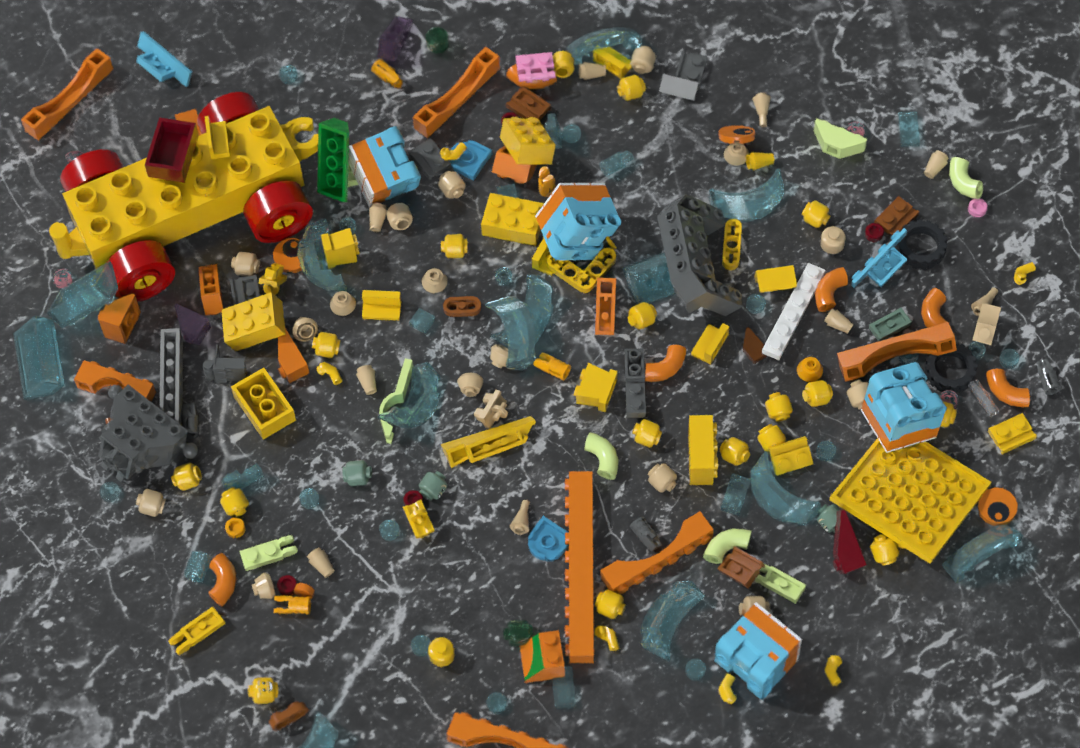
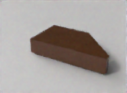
[743,327,767,364]

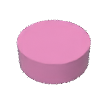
[968,198,987,217]

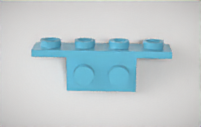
[137,31,192,87]
[851,228,907,288]

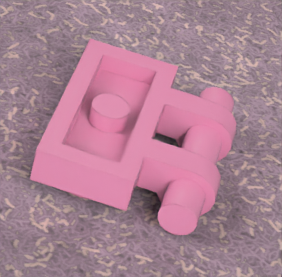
[516,52,555,83]

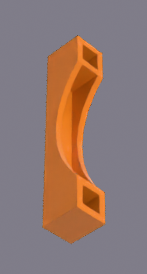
[413,47,500,138]
[21,48,113,141]
[837,322,957,382]
[600,511,713,595]
[446,712,568,748]

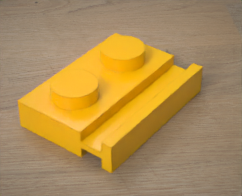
[988,413,1037,454]
[768,436,813,475]

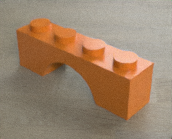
[74,360,156,402]

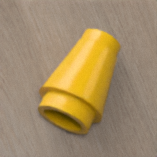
[746,152,774,171]

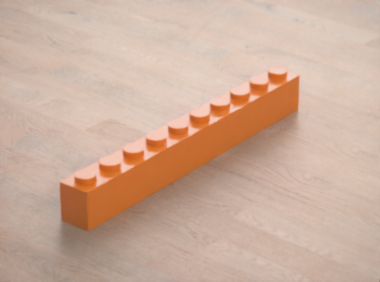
[565,471,594,663]

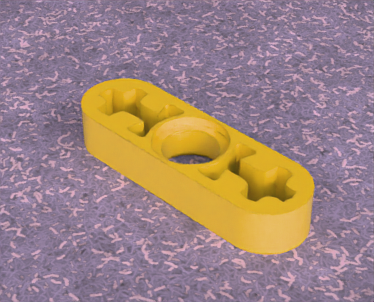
[722,219,742,270]

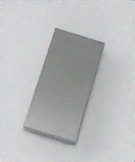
[659,74,699,100]

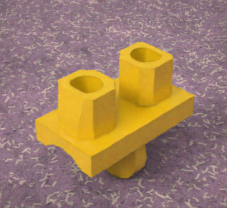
[258,263,287,295]
[403,500,435,539]

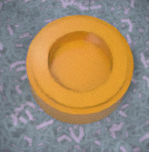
[225,518,245,538]

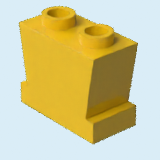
[321,228,360,269]
[574,363,618,412]

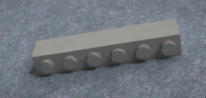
[160,328,183,425]

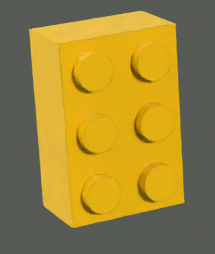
[500,117,556,165]
[481,193,544,246]
[222,292,286,352]
[231,367,296,440]
[688,415,718,485]

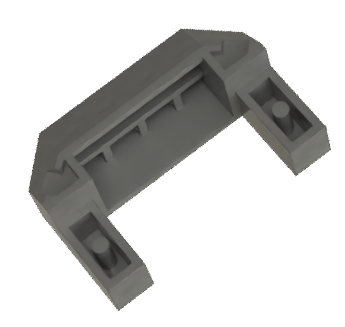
[657,194,743,316]

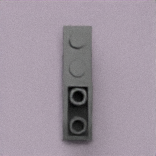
[624,348,646,418]

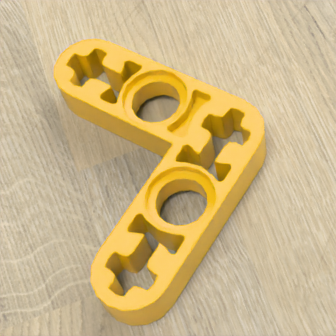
[547,248,616,293]

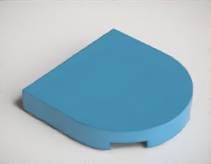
[449,140,493,181]
[528,516,569,561]

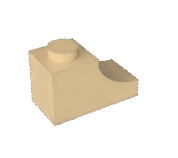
[973,303,1001,345]

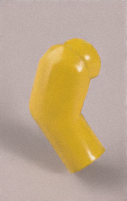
[1014,262,1036,285]
[594,626,619,651]
[825,655,842,686]

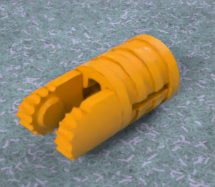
[371,59,403,88]
[538,166,555,197]
[533,352,571,381]
[274,595,311,614]

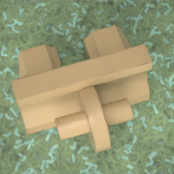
[474,390,508,429]

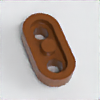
[443,296,481,317]
[269,701,308,731]

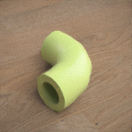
[949,157,983,199]
[585,432,619,480]
[703,528,752,564]

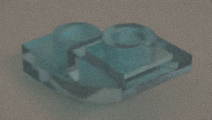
[221,463,264,491]

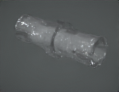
[968,379,1000,417]

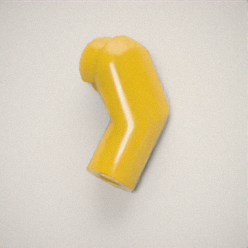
[440,142,467,161]
[316,362,342,385]
[719,674,736,704]

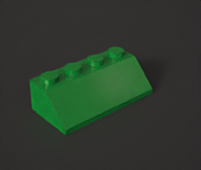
[317,118,349,203]

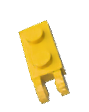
[169,607,225,655]

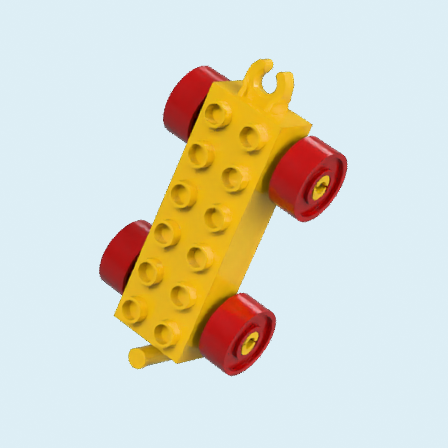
[49,92,318,302]

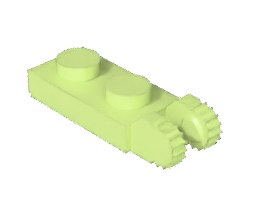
[240,535,298,571]
[755,564,806,604]

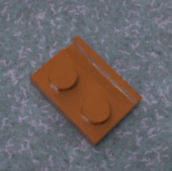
[506,86,551,121]
[874,196,919,235]
[717,546,765,589]

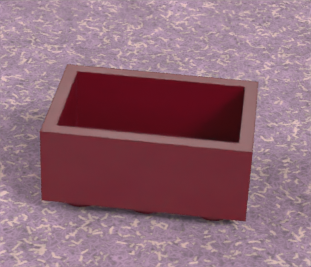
[145,117,199,183]

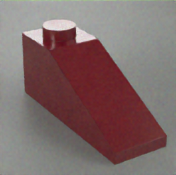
[833,509,866,574]

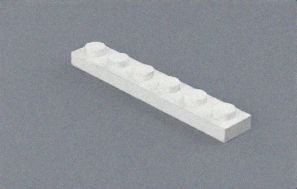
[762,263,825,360]

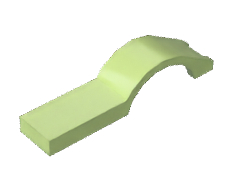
[379,358,414,444]

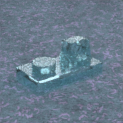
[545,113,563,149]

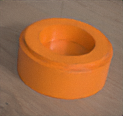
[294,583,315,599]

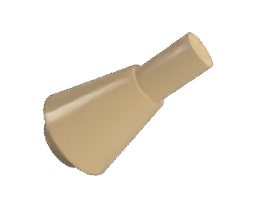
[753,93,771,127]
[971,288,998,316]
[510,500,530,535]

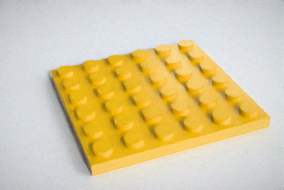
[829,438,991,564]

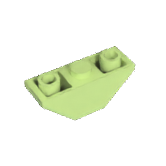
[814,118,867,159]

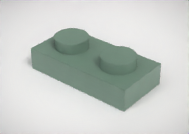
[869,308,912,342]

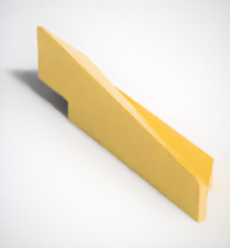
[441,416,536,468]

